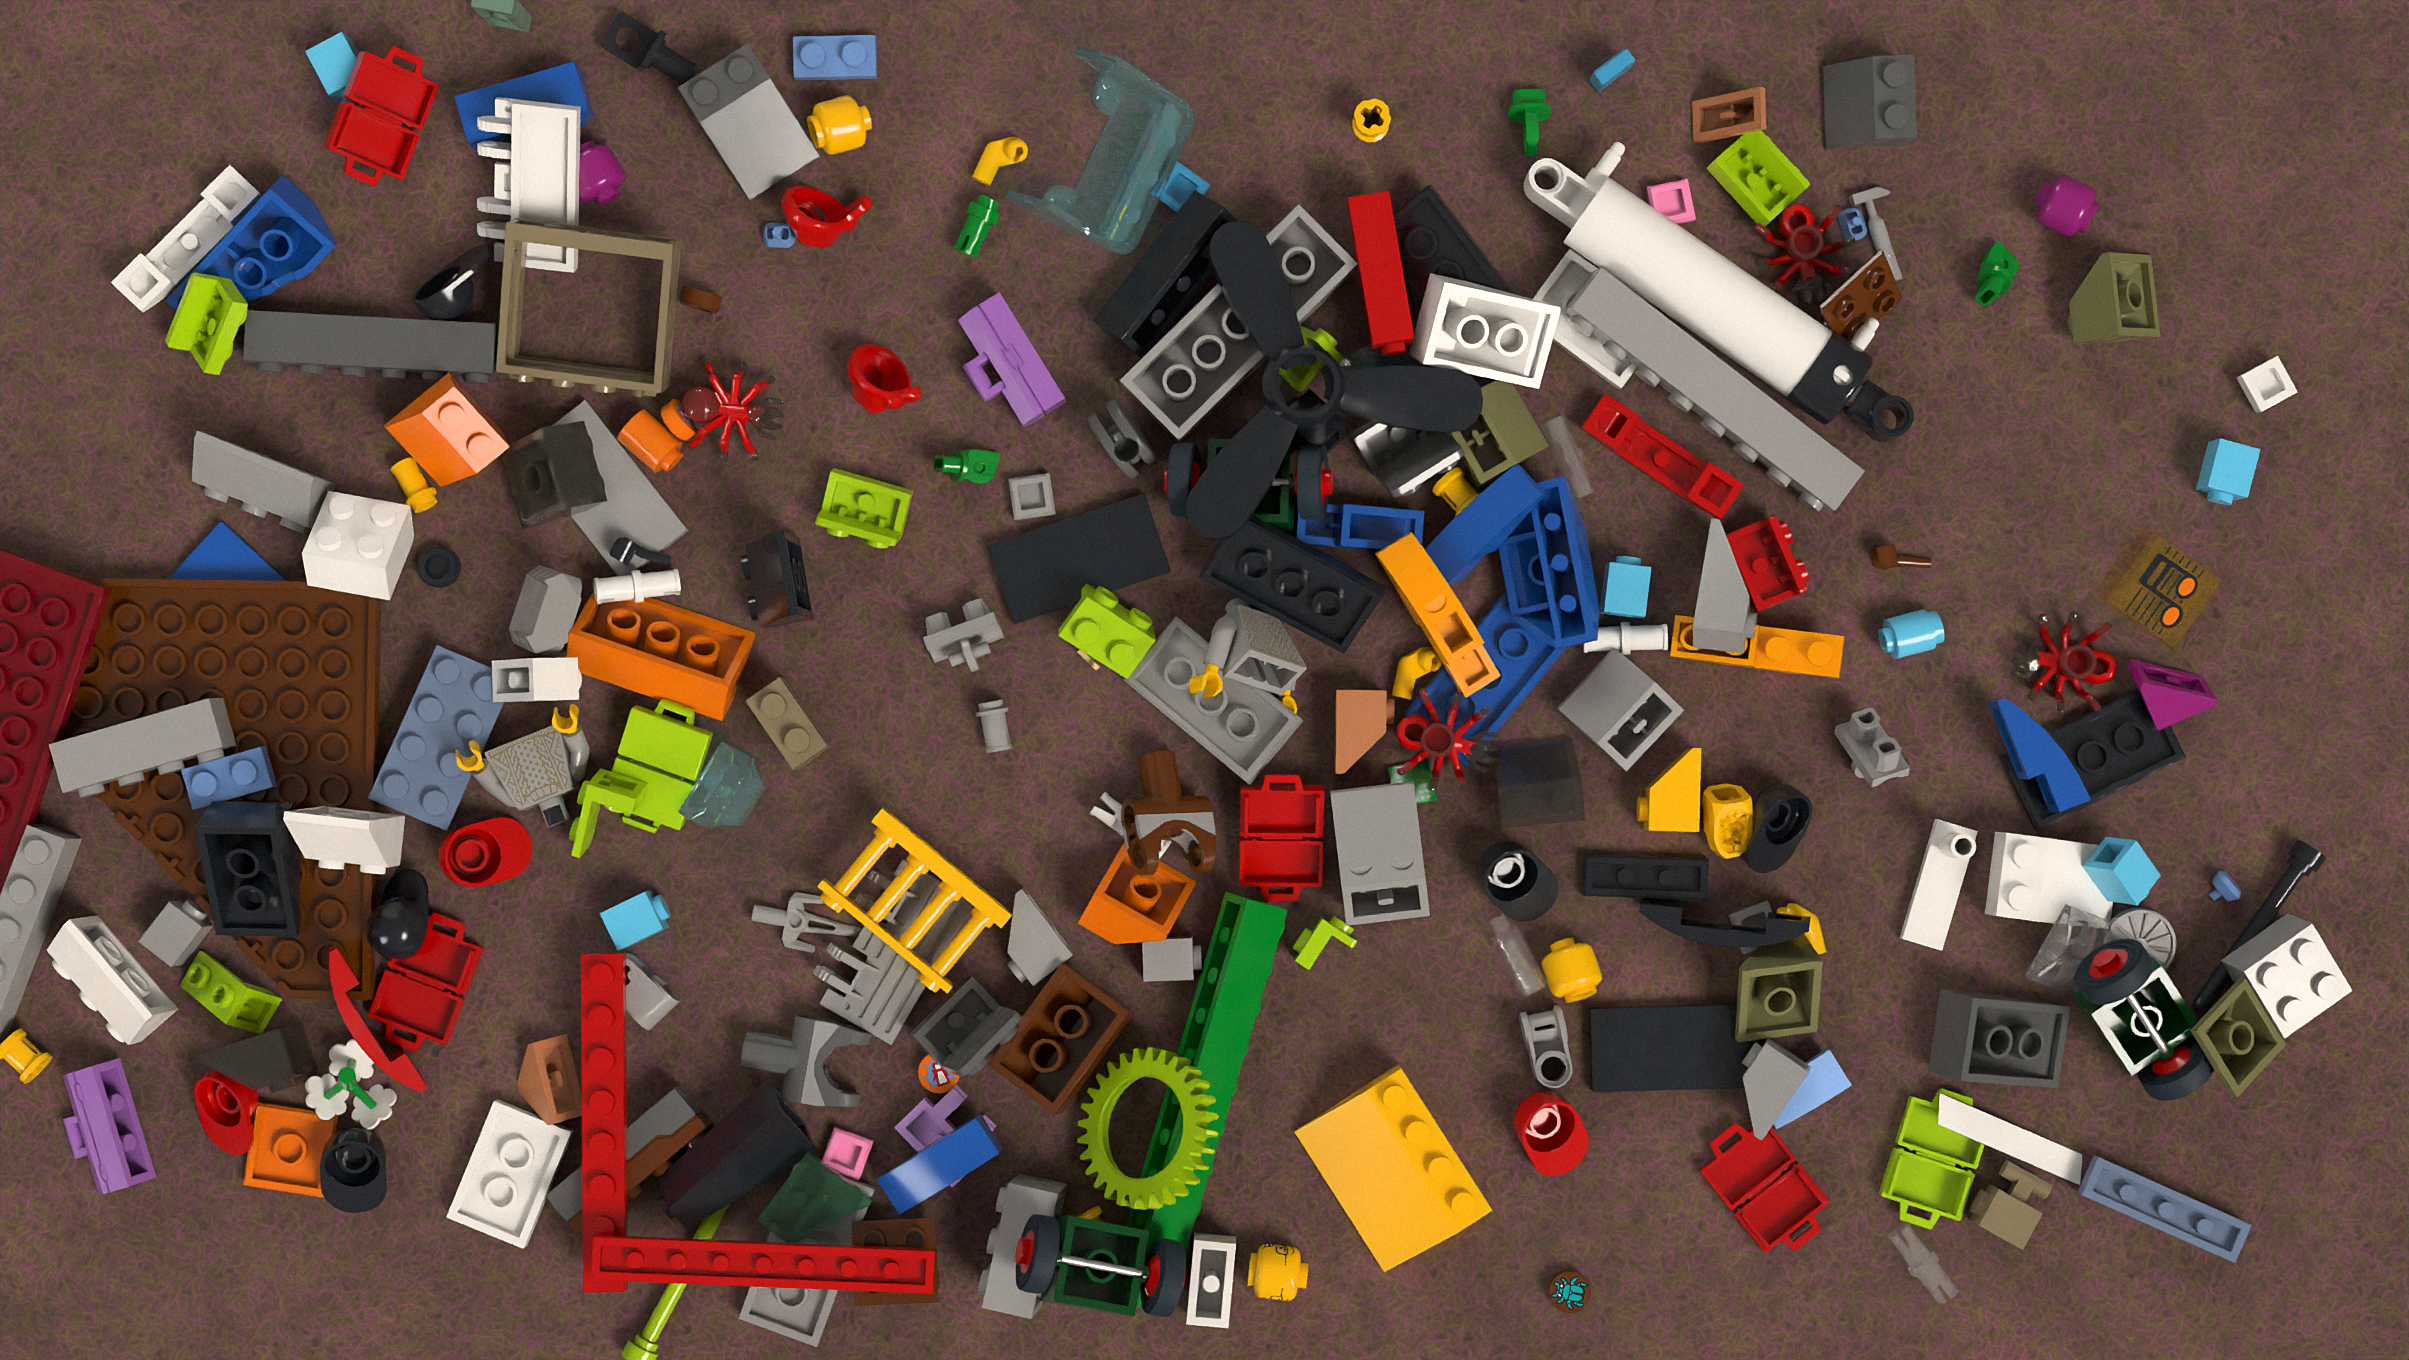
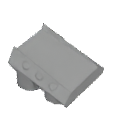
[509,565,582,658]

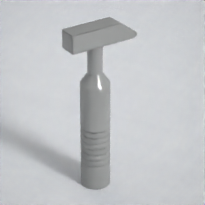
[1848,187,1903,281]

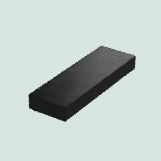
[1582,854,1709,900]

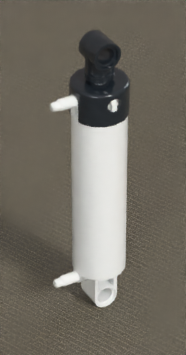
[1524,142,1914,442]

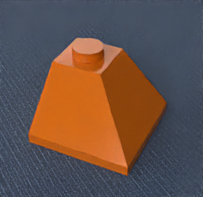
[1078,841,1197,944]

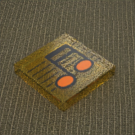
[2103,533,2223,649]

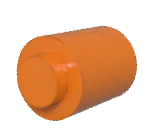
[617,409,683,473]

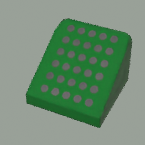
[1387,760,1438,804]

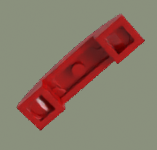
[1582,393,1744,520]
[327,943,428,1093]

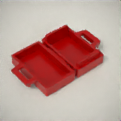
[323,46,439,187]
[1239,774,1324,902]
[368,912,484,1052]
[1699,1122,1830,1253]

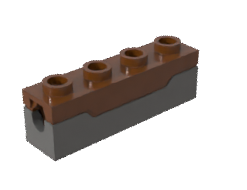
[545,1085,712,1235]

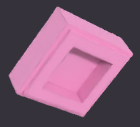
[1646,179,1696,224]
[820,1126,874,1181]

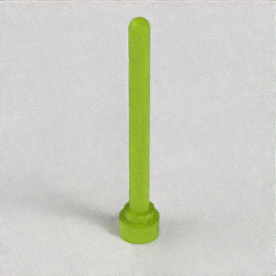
[621,1204,730,1360]

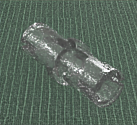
[1540,415,1597,500]
[1887,1222,1959,1305]

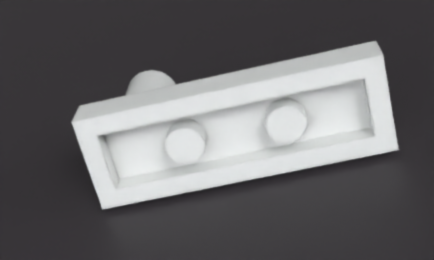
[1900,819,1978,951]

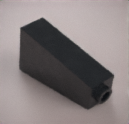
[657,1081,817,1229]

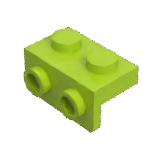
[1706,130,1810,227]
[165,272,248,375]
[815,468,913,549]
[1058,584,1156,679]

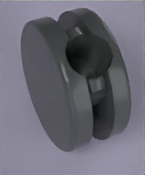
[1087,398,1159,479]

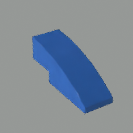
[1425,464,1545,585]
[1290,502,1424,551]
[1987,698,2091,812]
[877,1113,1003,1214]

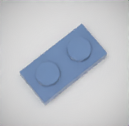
[793,35,878,80]
[181,746,277,810]

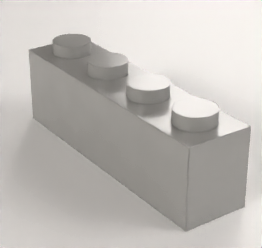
[49,698,237,798]

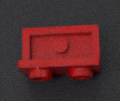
[1726,514,1810,613]

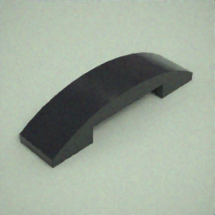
[1639,898,1811,948]

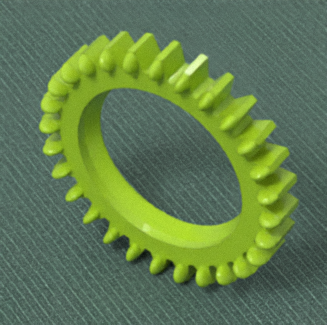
[1077,1047,1219,1210]

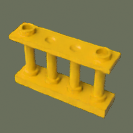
[817,807,1012,994]

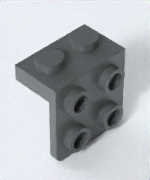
[1349,421,1465,497]
[909,975,1022,1077]

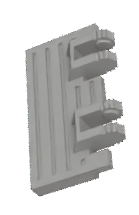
[813,859,972,1045]

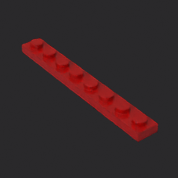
[581,953,628,1293]
[591,1235,935,1294]

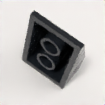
[741,530,814,628]
[195,801,301,937]

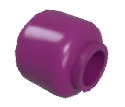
[579,141,625,206]
[2034,175,2100,237]

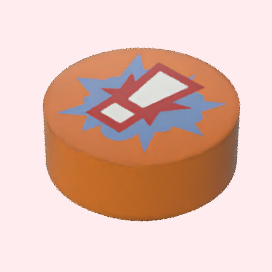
[661,399,700,441]
[918,1055,960,1093]

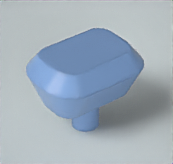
[1838,207,1867,241]
[762,223,795,248]
[2209,871,2241,902]

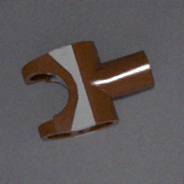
[1121,750,1216,876]

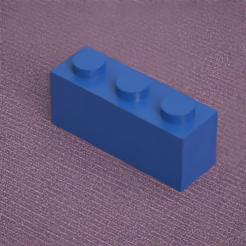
[454,61,595,151]

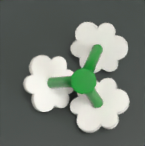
[305,1039,397,1129]

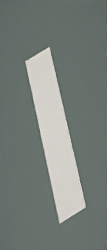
[1938,1093,2082,1185]

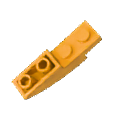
[1375,532,1501,698]
[1670,615,1845,678]

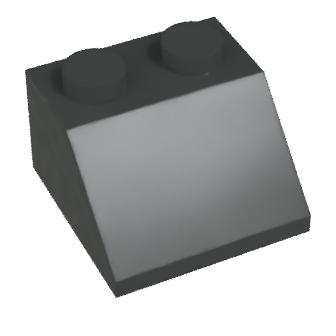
[1822,55,1917,149]

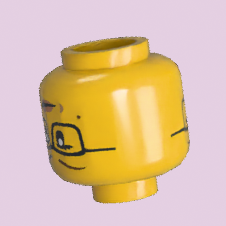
[1247,1244,1309,1301]

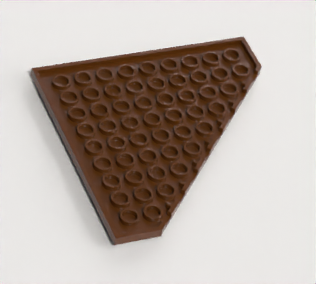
[62,578,381,1000]

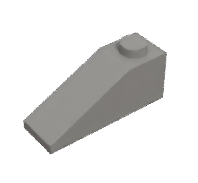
[1693,518,1757,653]

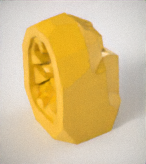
[1701,784,1753,859]

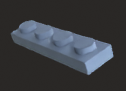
[2077,1155,2252,1263]

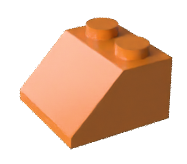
[384,373,510,487]

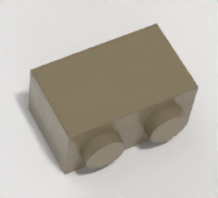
[746,677,832,770]

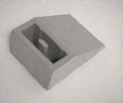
[1330,781,1430,926]

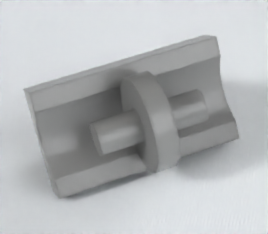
[923,598,1005,672]
[1834,708,1910,788]

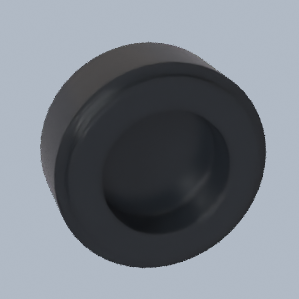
[417,546,461,588]

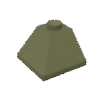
[2068,252,2160,344]
[1735,935,1823,1042]
[2190,978,2286,1098]

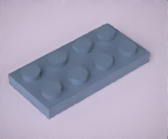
[368,645,505,831]

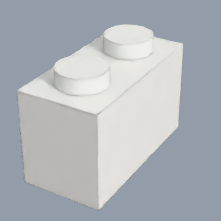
[492,657,582,702]
[1186,1232,1236,1328]

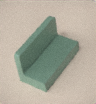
[471,0,532,32]

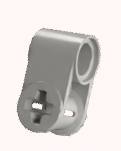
[625,952,680,1030]
[1519,1005,1572,1088]

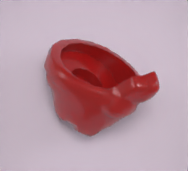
[781,186,873,248]
[847,344,921,414]

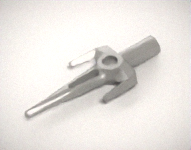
[752,892,863,953]

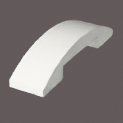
[111,165,261,312]

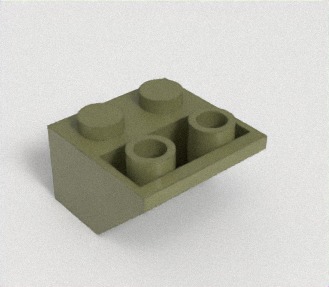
[1448,380,1549,488]

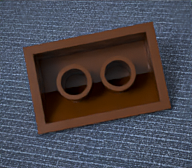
[988,962,1135,1115]

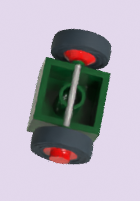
[1164,439,1333,532]
[2072,938,2214,1101]
[1015,1214,1186,1317]

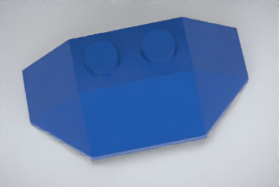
[1498,476,1600,649]

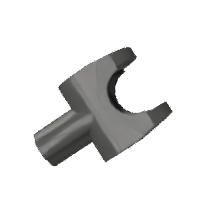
[741,1015,872,1107]

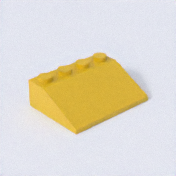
[1294,1064,1493,1272]

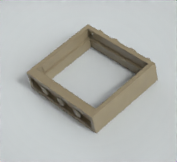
[496,218,681,398]

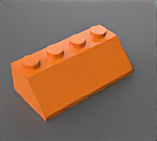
[566,591,756,721]

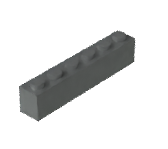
[243,310,501,385]

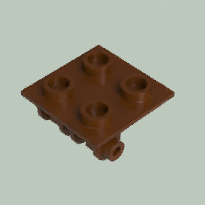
[1819,250,1902,341]
[852,1217,940,1306]

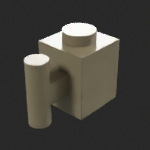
[1970,1160,2052,1250]

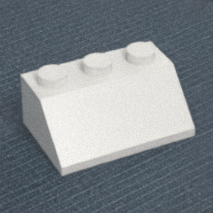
[47,915,178,1045]

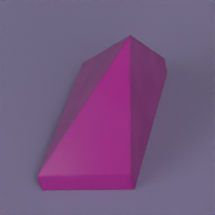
[2127,659,2217,731]

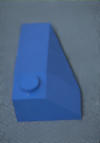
[166,174,337,311]

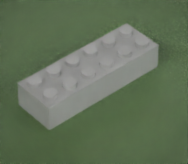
[1120,204,1358,443]

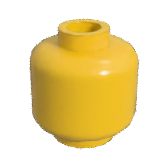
[807,95,872,155]
[1541,938,1603,1003]

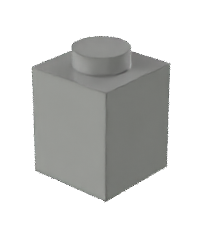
[138,899,214,967]
[1142,936,1202,982]

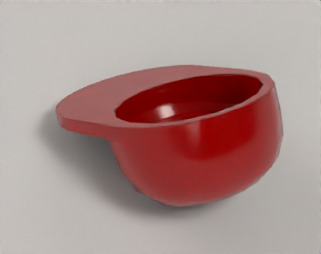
[438,817,532,888]
[194,1066,259,1155]
[1513,1090,1589,1176]

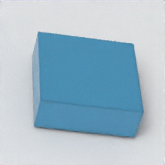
[1589,49,1636,93]
[1153,161,1210,212]

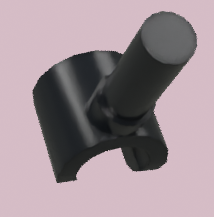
[609,538,671,566]

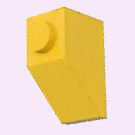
[1637,748,1701,832]

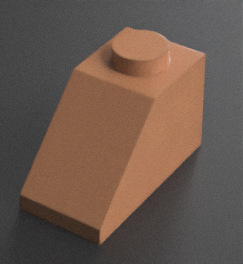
[1334,690,1394,774]

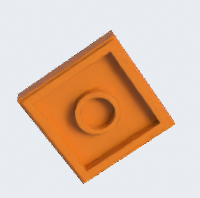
[243,1101,341,1198]

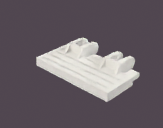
[477,97,581,273]

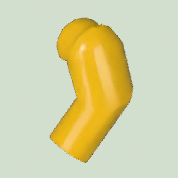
[972,137,1028,186]
[1392,647,1442,700]
[1776,903,1826,954]

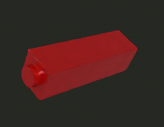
[1346,191,1414,357]

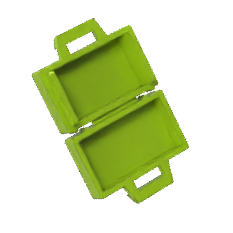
[611,698,713,834]
[1879,1088,1985,1230]

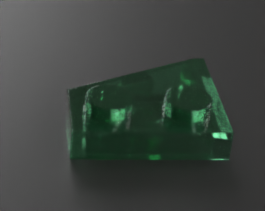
[757,1151,873,1243]

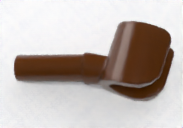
[1871,544,1931,569]

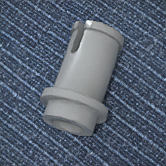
[976,699,1012,753]

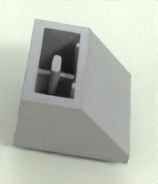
[1557,647,1684,771]

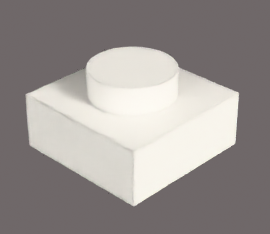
[2236,356,2297,414]

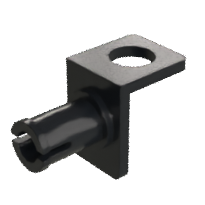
[601,12,696,85]

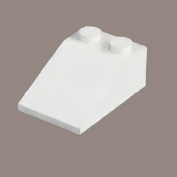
[1409,273,1561,389]
[283,806,405,874]
[1985,832,2113,930]

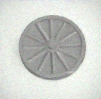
[2101,908,2177,971]

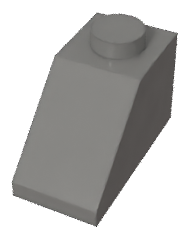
[1007,888,1074,986]
[1742,1038,1811,1141]

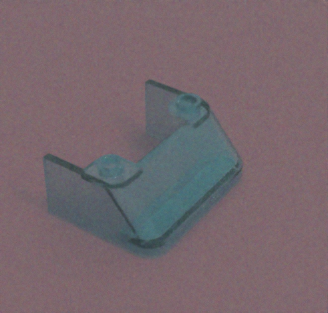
[1006,47,1194,255]

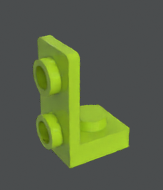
[569,768,648,858]
[180,951,283,1034]

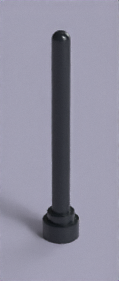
[2192,840,2326,1014]

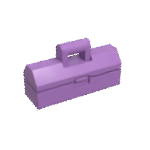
[958,292,1066,427]
[63,1058,156,1195]

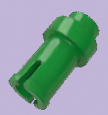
[952,194,1000,259]

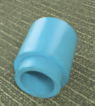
[1878,609,1945,659]

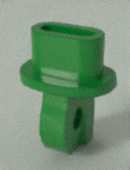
[1508,89,1552,156]
[1975,240,2019,306]
[933,449,1000,484]

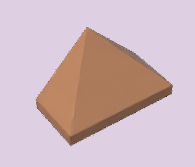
[1692,87,1766,143]
[517,1034,582,1125]

